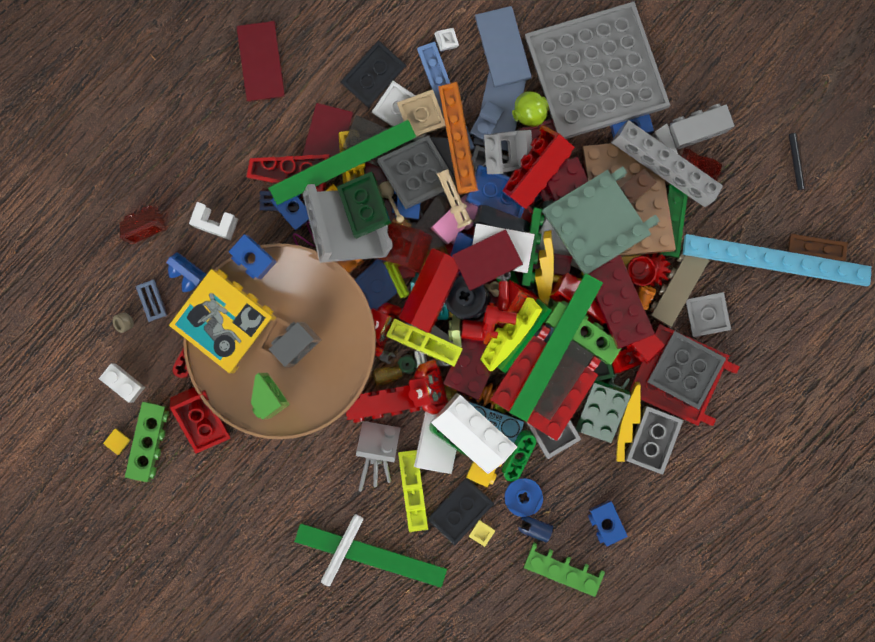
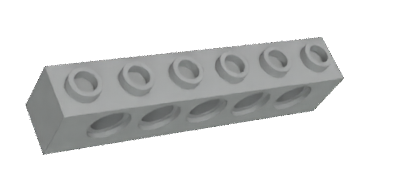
[611,120,723,207]

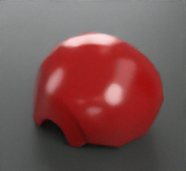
[627,256,657,286]

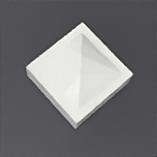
[434,28,459,51]

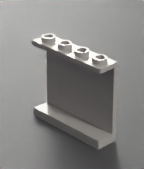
[303,184,392,263]

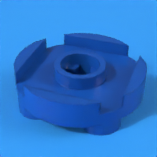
[504,478,543,517]

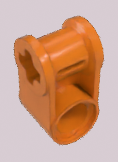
[635,285,656,310]

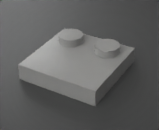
[686,292,731,337]
[356,421,401,462]

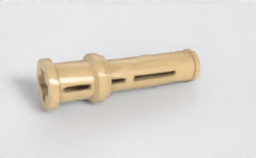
[437,169,474,229]

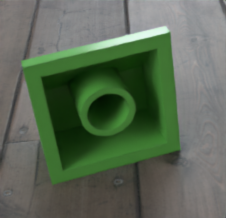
[251,373,290,420]

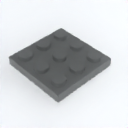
[377,136,456,209]
[647,331,726,409]

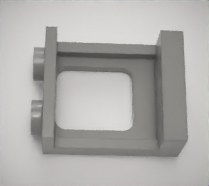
[484,130,532,174]

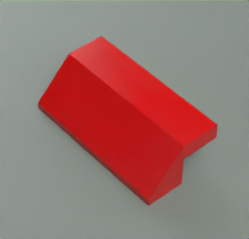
[399,248,460,333]

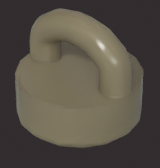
[113,313,134,333]

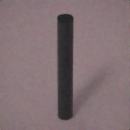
[788,133,805,190]

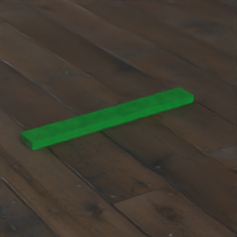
[269,120,416,205]
[509,273,603,422]
[294,523,447,588]

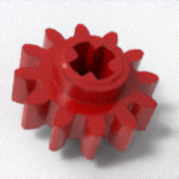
[645,253,671,287]

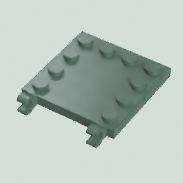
[542,166,660,274]

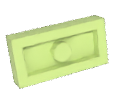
[448,315,462,347]

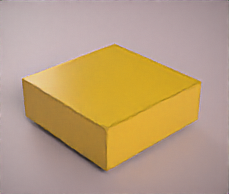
[103,428,131,455]

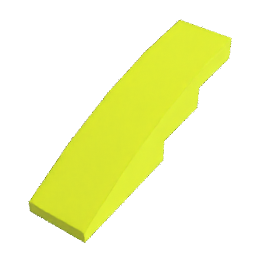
[480,298,542,371]
[386,318,463,367]
[398,450,428,532]

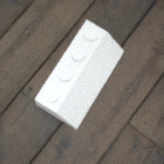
[431,393,517,474]

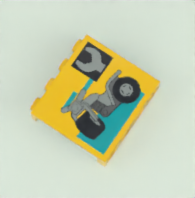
[169,269,277,373]

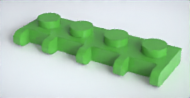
[524,542,605,597]

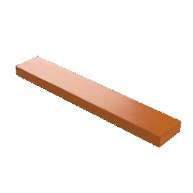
[438,82,478,195]

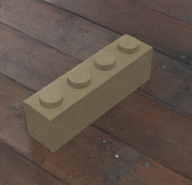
[649,251,709,327]

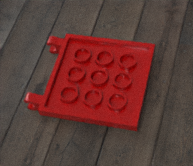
[629,324,740,426]
[490,325,601,441]

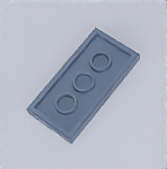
[475,6,531,88]
[473,71,526,152]

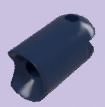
[518,516,553,543]

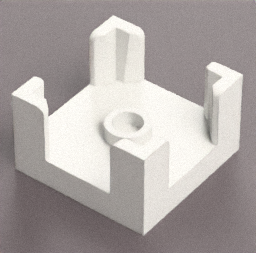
[189,202,238,240]

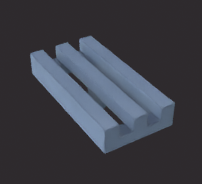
[136,279,168,322]

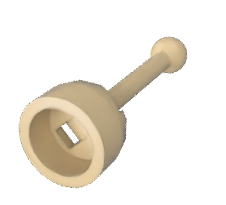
[379,181,404,222]

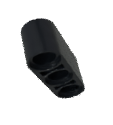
[473,205,530,233]

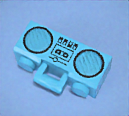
[469,402,524,443]

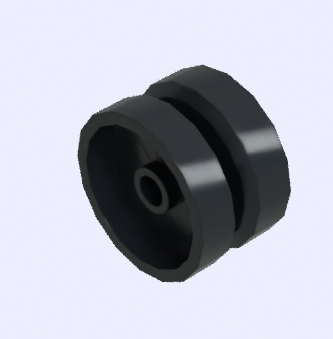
[445,275,491,320]

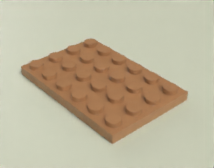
[582,139,676,257]

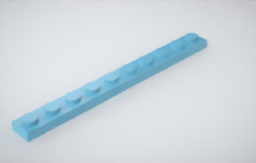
[683,234,872,286]

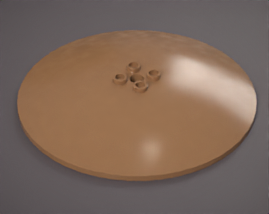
[183,244,376,439]

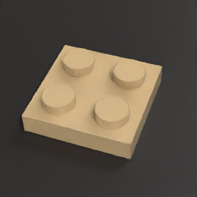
[397,89,446,137]

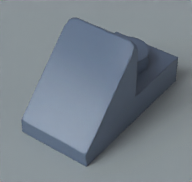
[470,101,504,142]

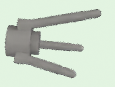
[358,458,391,492]

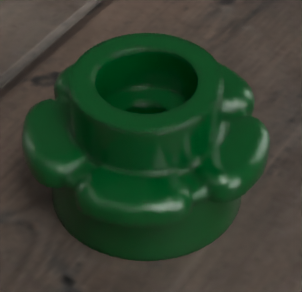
[398,355,417,374]

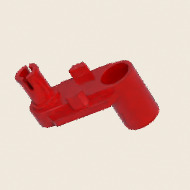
[461,303,517,344]

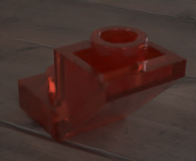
[681,148,722,181]

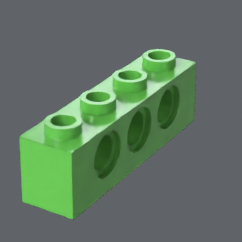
[544,301,622,365]
[125,401,170,482]

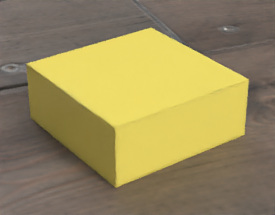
[469,520,495,547]

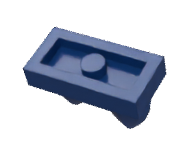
[166,252,207,292]

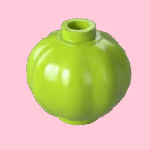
[512,92,549,127]

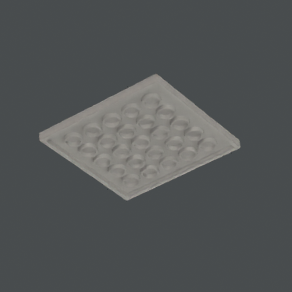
[525,2,670,139]

